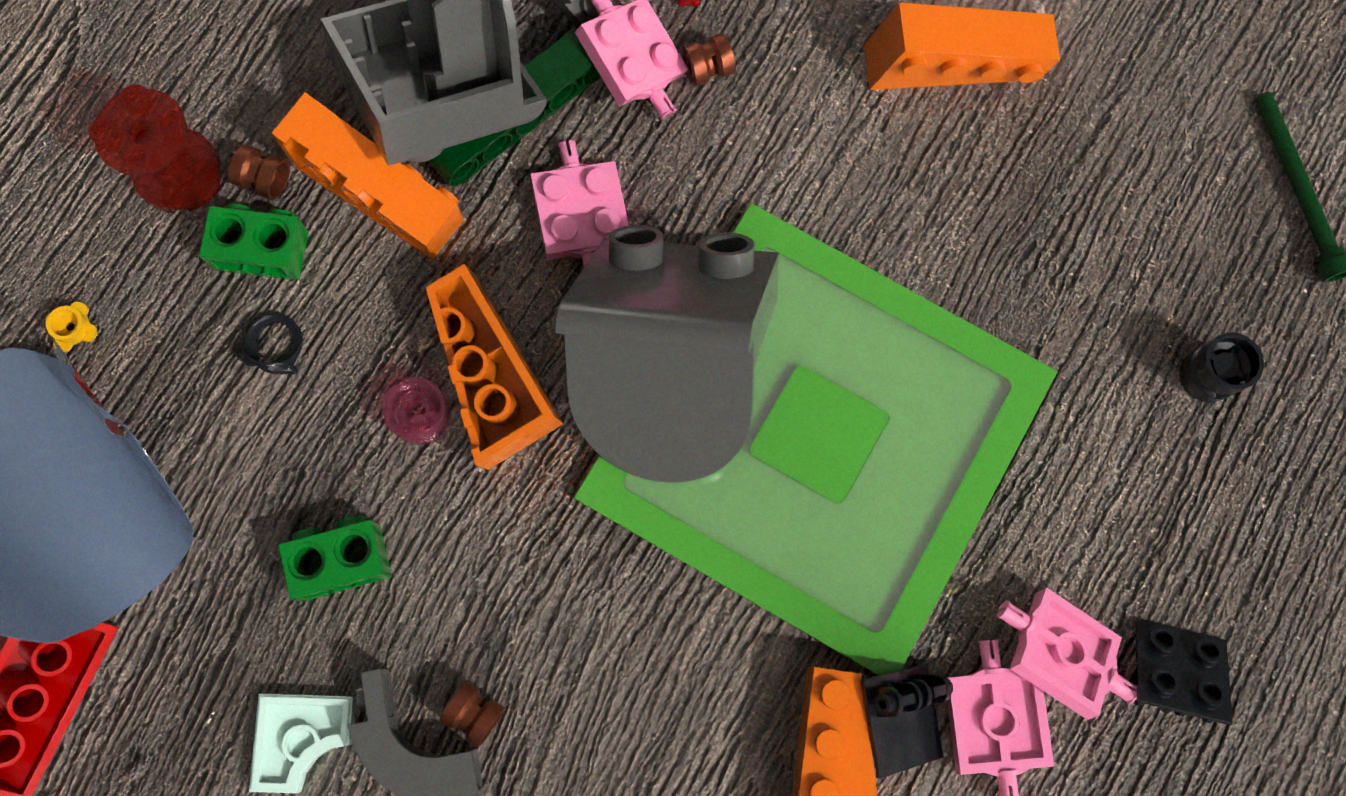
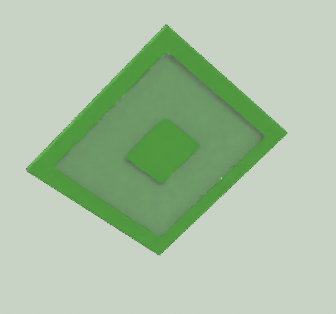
[574,203,1058,676]

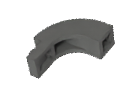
[348,669,485,796]

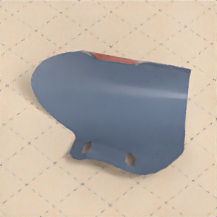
[0,336,193,643]

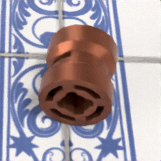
[682,33,736,87]
[228,144,290,200]
[439,681,506,748]

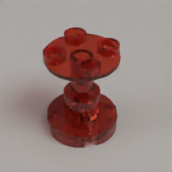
[89,84,222,213]

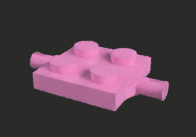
[575,0,689,120]
[530,140,629,267]
[996,588,1137,720]
[946,640,1054,796]

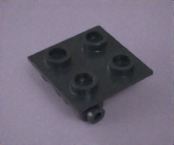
[1129,618,1233,725]
[860,664,953,779]

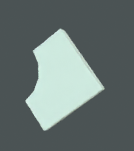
[249,694,357,793]

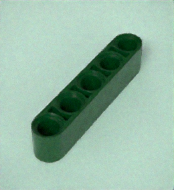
[429,28,601,187]

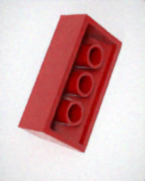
[0,621,119,796]

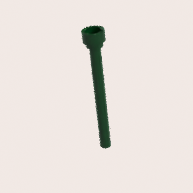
[1255,92,1346,283]

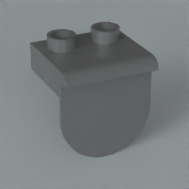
[321,0,547,166]
[555,225,779,483]

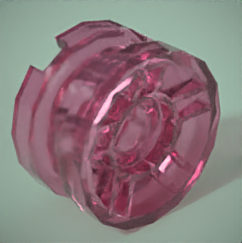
[382,377,451,445]

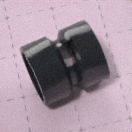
[1179,333,1264,403]

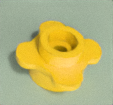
[45,302,98,352]

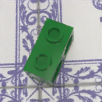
[199,203,309,281]
[278,516,392,602]

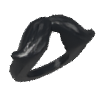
[233,313,304,374]

